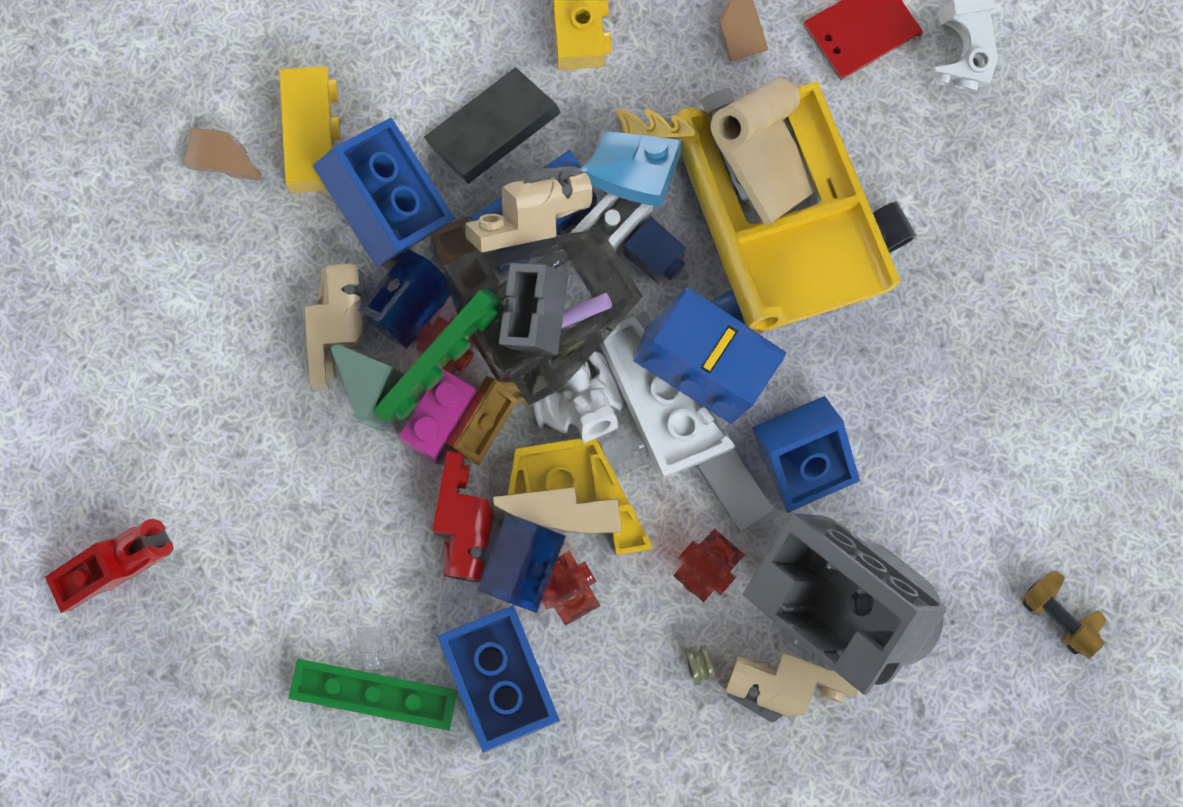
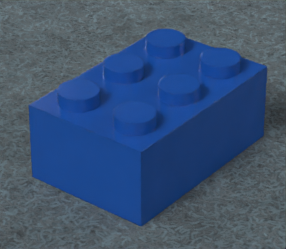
[437,605,560,753]

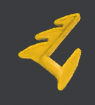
[616,109,700,141]

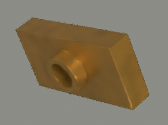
[445,376,519,466]

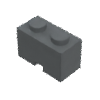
[499,263,569,355]

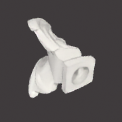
[533,352,624,443]

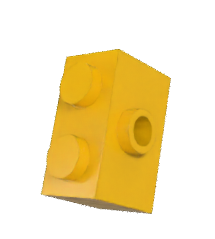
[553,0,612,70]

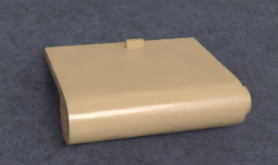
[711,78,816,226]

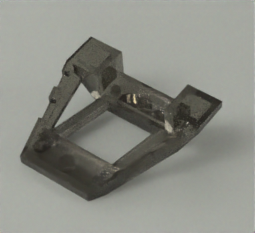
[443,228,643,408]

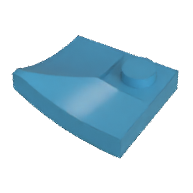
[581,131,682,207]

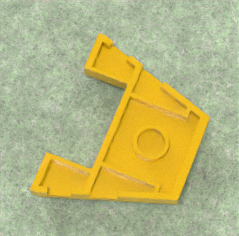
[496,438,652,575]

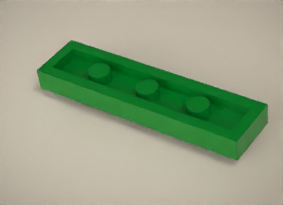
[373,290,502,422]
[288,658,458,731]

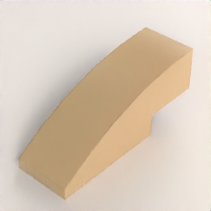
[493,487,621,534]

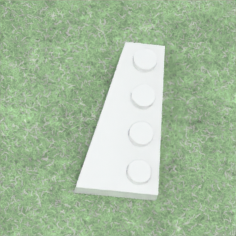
[596,317,736,479]

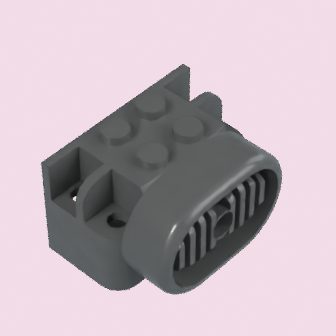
[742,513,947,695]

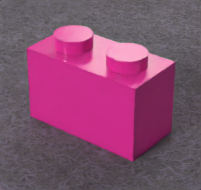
[399,369,476,464]

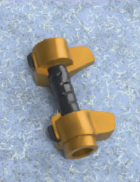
[1021,571,1106,659]

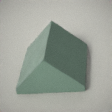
[330,344,405,430]

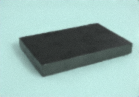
[424,67,561,184]

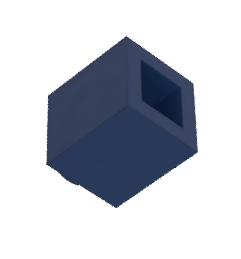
[623,217,686,284]

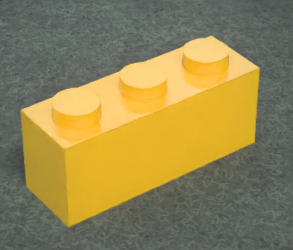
[279,66,341,193]

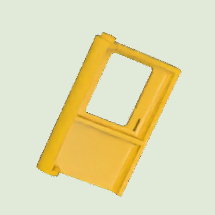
[671,81,901,333]

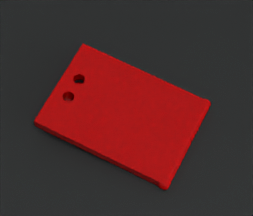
[803,0,924,80]

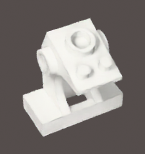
[927,0,998,92]

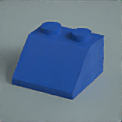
[752,396,860,513]

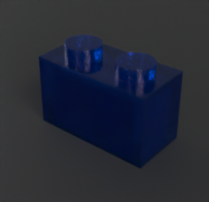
[358,249,456,349]
[478,514,566,613]

